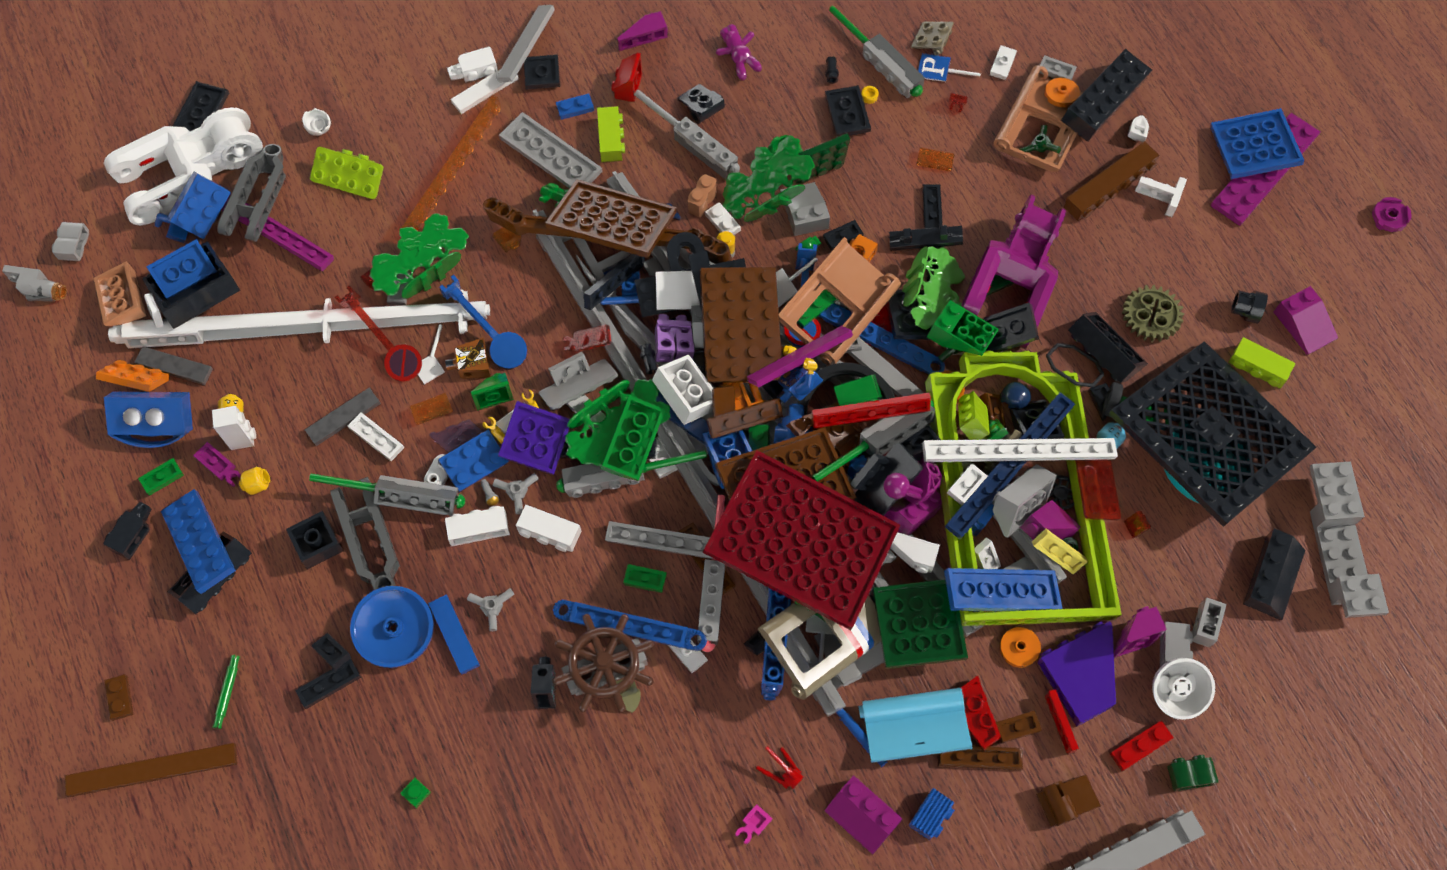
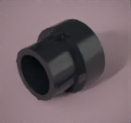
[1231,290,1268,324]

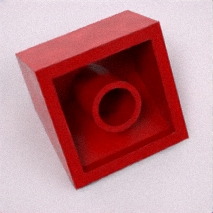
[611,52,642,102]

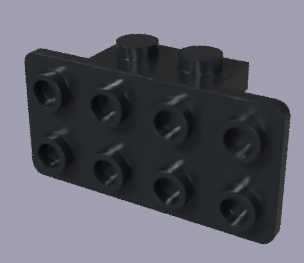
[850,443,922,516]

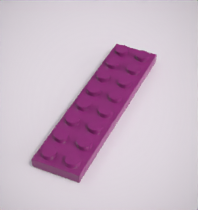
[1210,113,1320,226]

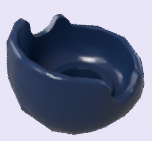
[1000,382,1031,409]

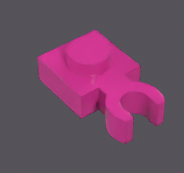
[735,804,772,845]

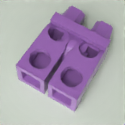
[655,314,694,362]

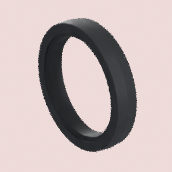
[797,363,895,460]

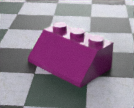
[884,491,942,536]
[1114,606,1167,658]
[825,775,902,855]

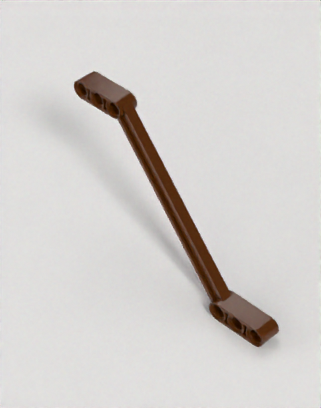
[483,197,732,264]

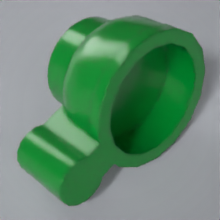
[795,236,822,251]

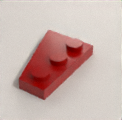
[961,675,1001,750]

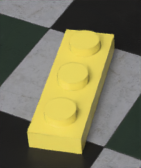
[1031,529,1088,574]

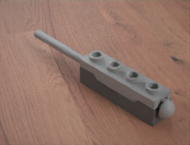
[634,90,740,180]

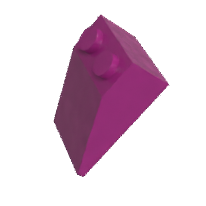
[1274,286,1338,355]

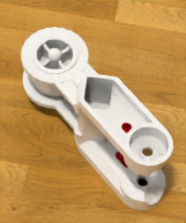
[104,107,263,225]

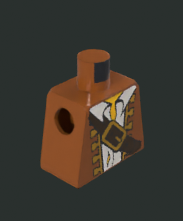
[445,338,491,379]

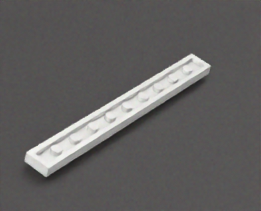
[922,438,1118,462]

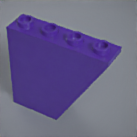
[1037,621,1116,727]

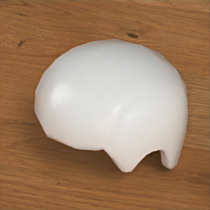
[302,108,331,136]

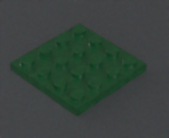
[873,580,968,669]

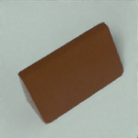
[979,393,1007,429]

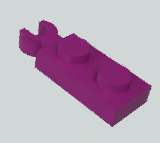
[193,442,241,487]

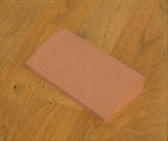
[94,261,146,326]

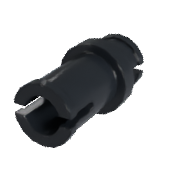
[825,56,839,84]
[639,343,658,375]

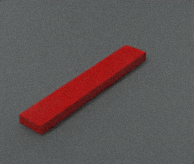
[812,393,931,428]

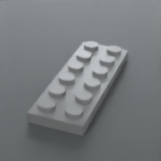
[499,112,602,188]

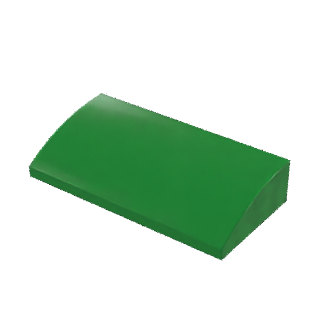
[600,395,666,481]

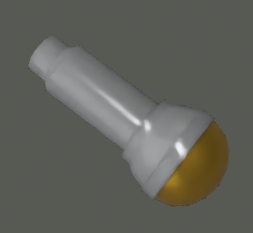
[480,479,499,506]

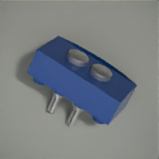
[104,392,193,448]

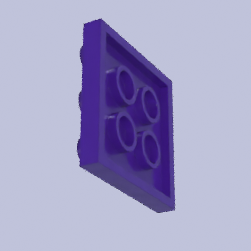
[498,401,570,475]

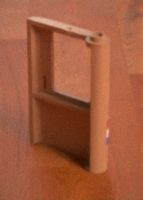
[994,66,1083,172]

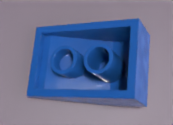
[703,430,752,489]

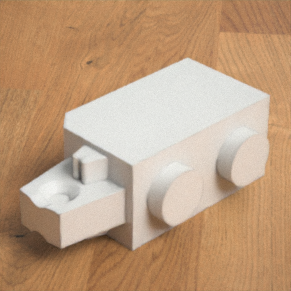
[447,46,498,82]

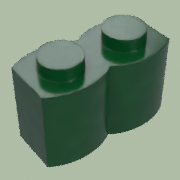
[1167,755,1219,791]

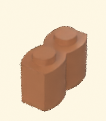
[688,174,716,218]

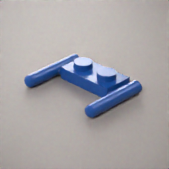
[600,270,640,305]

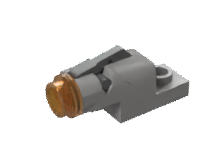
[2,265,67,301]

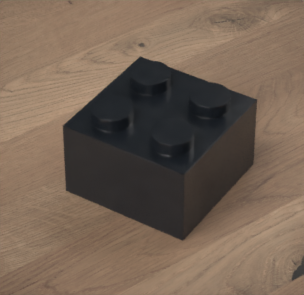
[286,511,344,570]

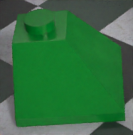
[471,373,514,411]

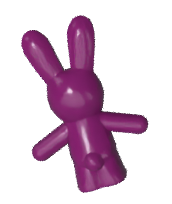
[716,24,762,81]

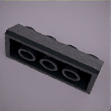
[1068,312,1148,383]
[1243,528,1306,620]
[167,532,252,614]

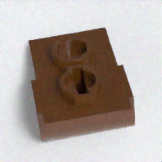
[1036,774,1101,826]

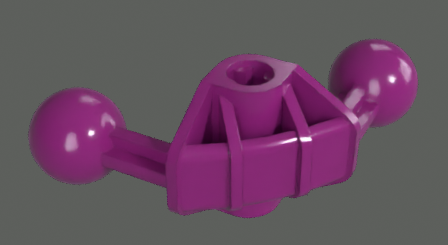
[884,458,942,505]

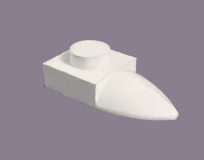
[1127,115,1149,142]

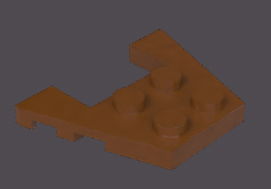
[786,402,863,471]

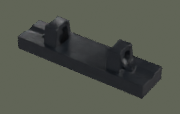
[889,225,963,251]

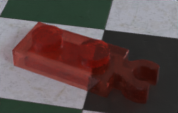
[563,324,612,352]

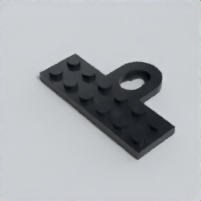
[634,232,746,318]

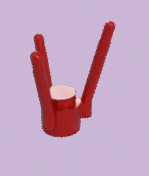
[756,746,804,789]

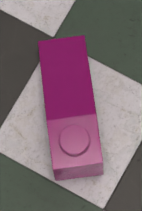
[617,11,668,51]

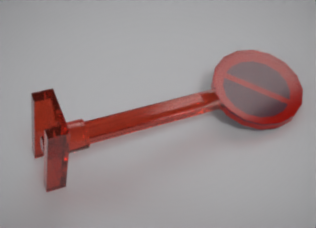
[334,286,422,382]

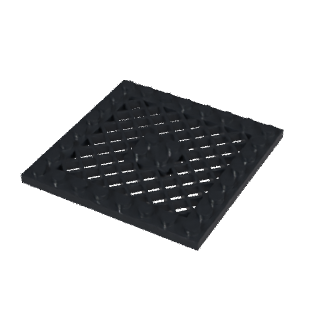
[1109,341,1317,527]

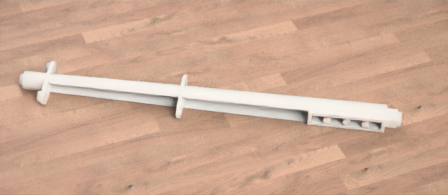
[108,289,490,348]

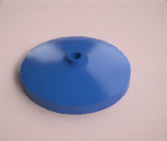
[350,586,434,668]

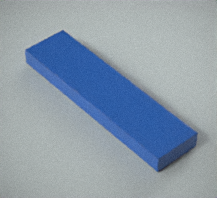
[428,594,480,675]

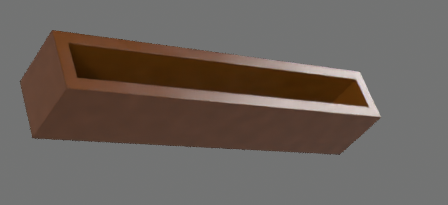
[1064,141,1160,221]

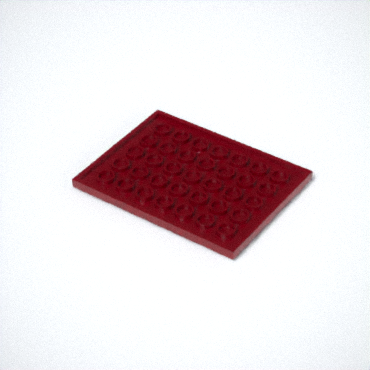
[702,450,901,630]

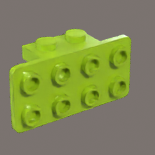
[310,147,383,199]

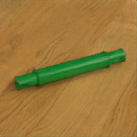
[212,655,240,729]

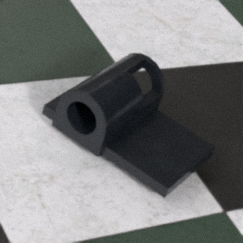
[677,84,725,124]

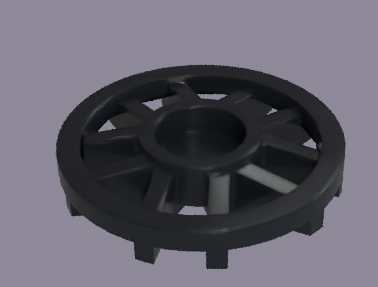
[1047,475,1074,510]

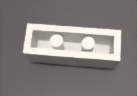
[212,406,256,450]
[516,505,581,552]
[445,506,510,546]

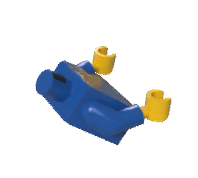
[777,345,823,404]

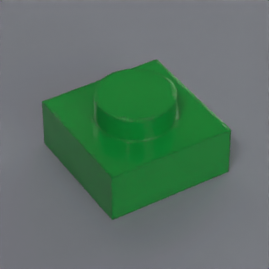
[400,778,431,809]

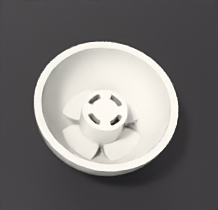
[1152,658,1215,719]

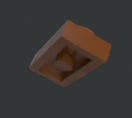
[104,674,134,721]
[996,710,1042,744]

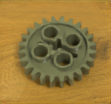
[1122,285,1184,342]

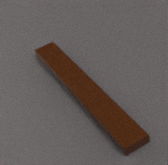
[65,743,237,797]

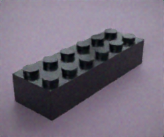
[1061,49,1152,142]

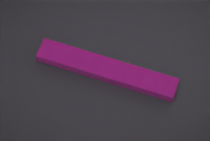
[747,326,853,387]

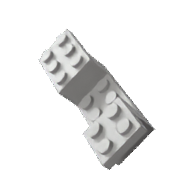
[1309,462,1389,618]

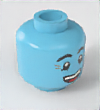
[1097,422,1126,449]

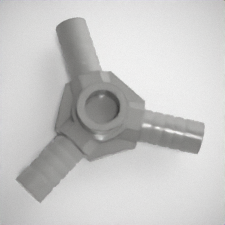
[493,473,539,514]
[467,588,515,631]

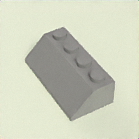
[993,464,1057,538]

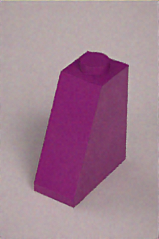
[1020,500,1081,540]

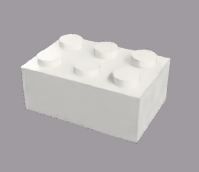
[652,355,713,425]

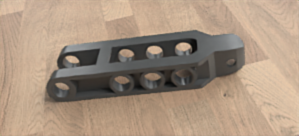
[218,144,286,242]
[330,477,400,590]

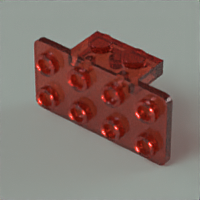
[1075,459,1121,521]

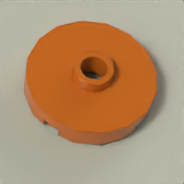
[1044,78,1080,108]
[1000,627,1041,668]

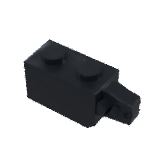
[103,502,152,560]

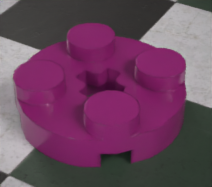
[1372,197,1411,232]

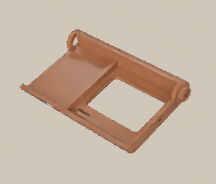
[779,237,901,366]

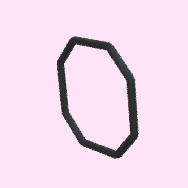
[1046,343,1104,387]

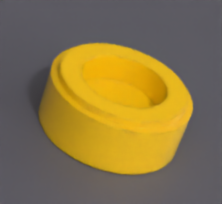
[861,86,879,104]

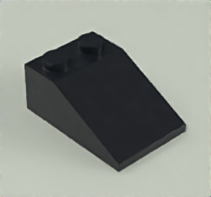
[1009,400,1064,439]

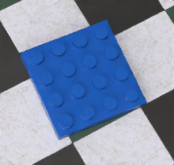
[1210,108,1304,179]

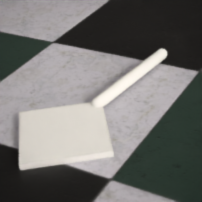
[418,324,445,385]

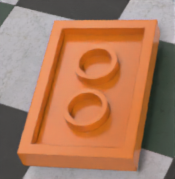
[96,360,169,392]

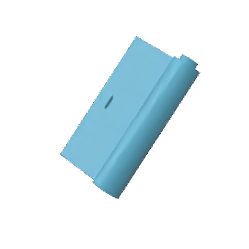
[859,687,972,763]

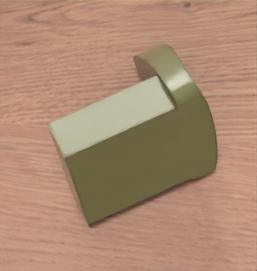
[616,679,641,712]

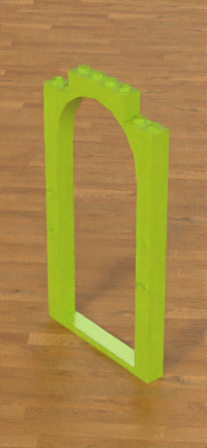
[925,351,1122,626]

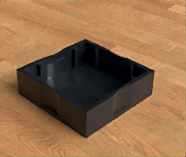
[142,241,240,329]

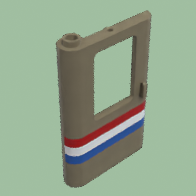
[758,595,881,699]

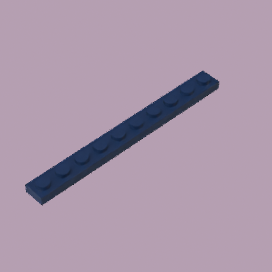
[945,392,1075,540]

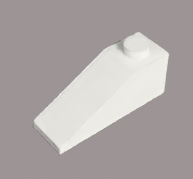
[890,532,939,573]

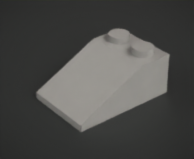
[780,182,830,236]

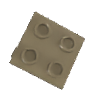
[911,22,954,56]

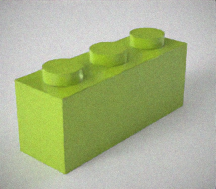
[597,106,625,162]
[1228,337,1296,389]
[958,391,990,440]

